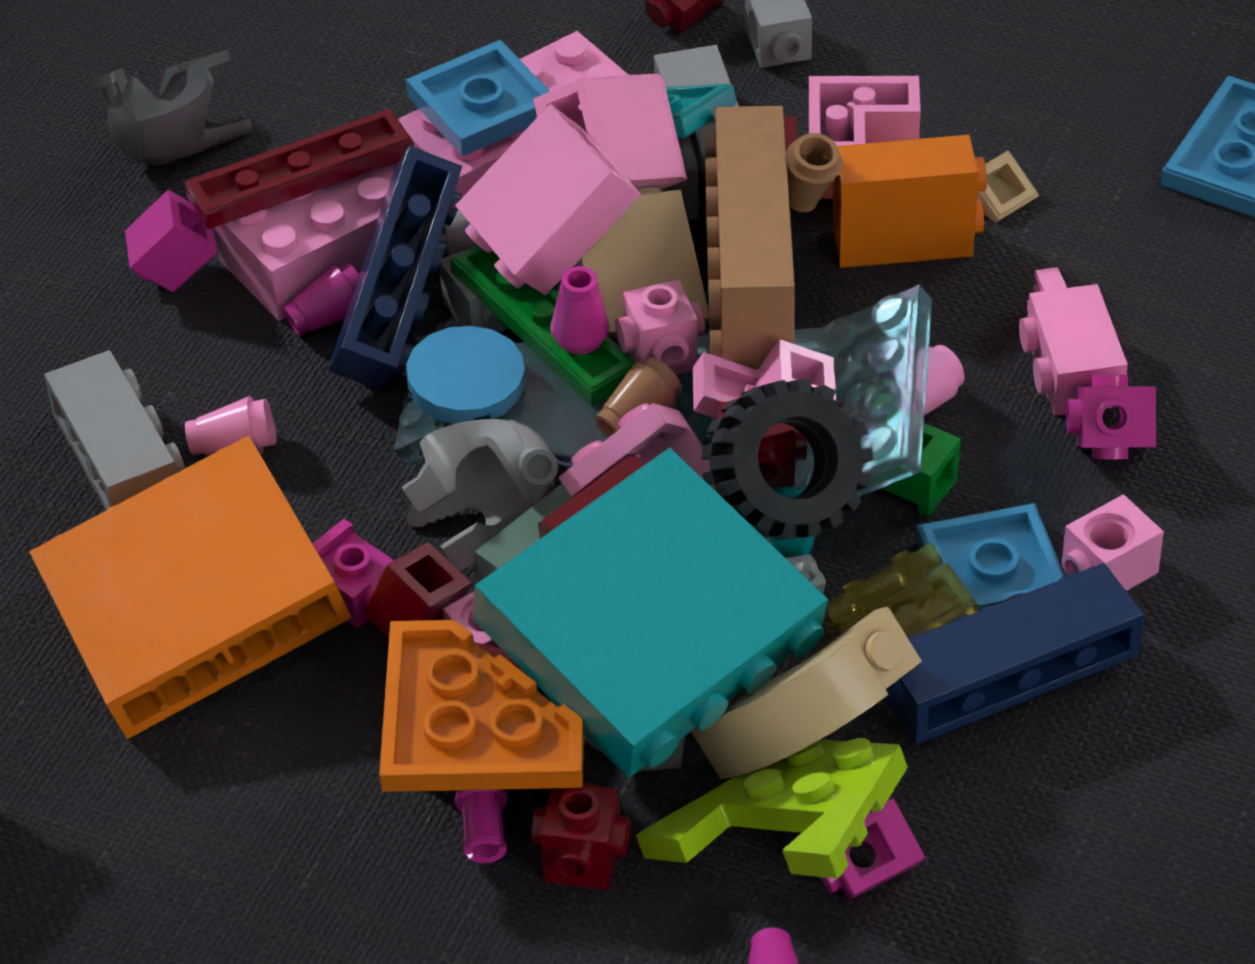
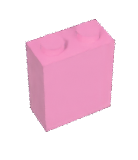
[455,104,641,296]

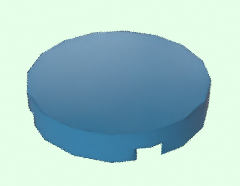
[406,326,525,424]

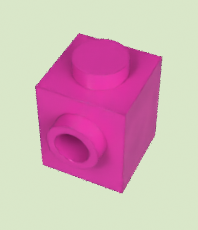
[125,189,217,292]

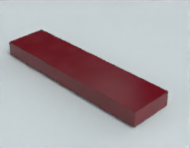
[184,109,414,230]

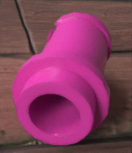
[455,789,508,863]

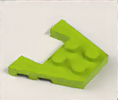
[636,738,908,879]

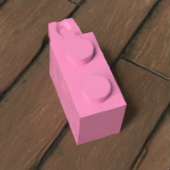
[1019,267,1128,416]

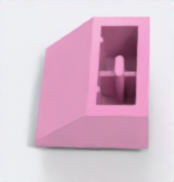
[533,73,687,190]

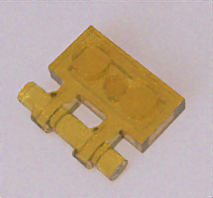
[826,543,980,637]

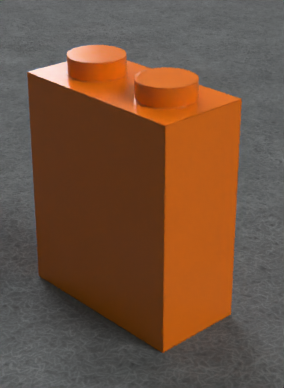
[832,135,987,268]

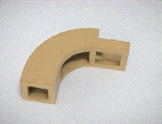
[691,607,922,779]

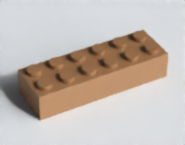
[705,106,795,370]

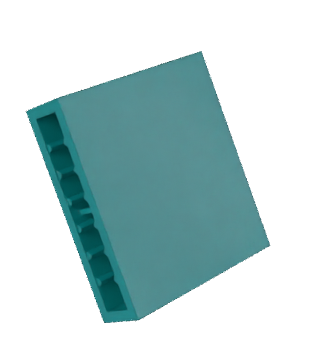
[473,448,828,778]

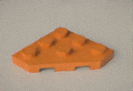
[379,620,584,792]

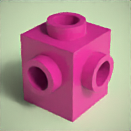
[1066,375,1156,459]

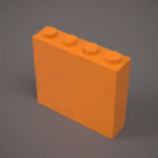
[29,435,352,739]

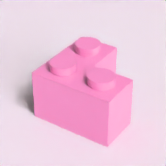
[808,76,920,199]

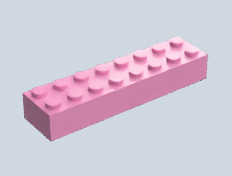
[214,31,628,321]

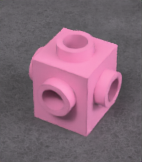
[615,280,705,375]

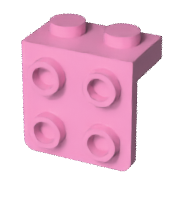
[558,403,716,497]

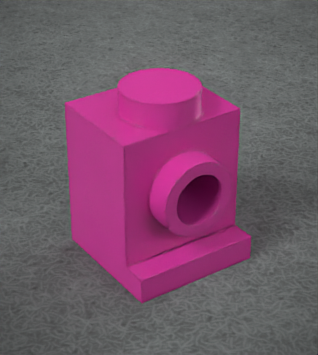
[312,519,394,629]
[820,798,925,901]

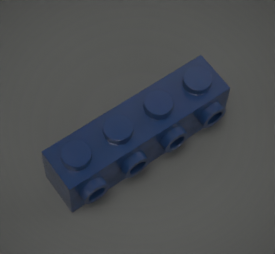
[327,146,463,391]
[884,563,1144,745]

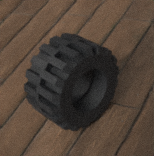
[701,379,873,540]

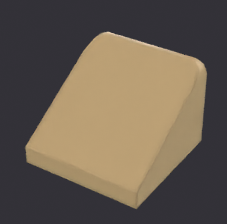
[977,150,1040,223]

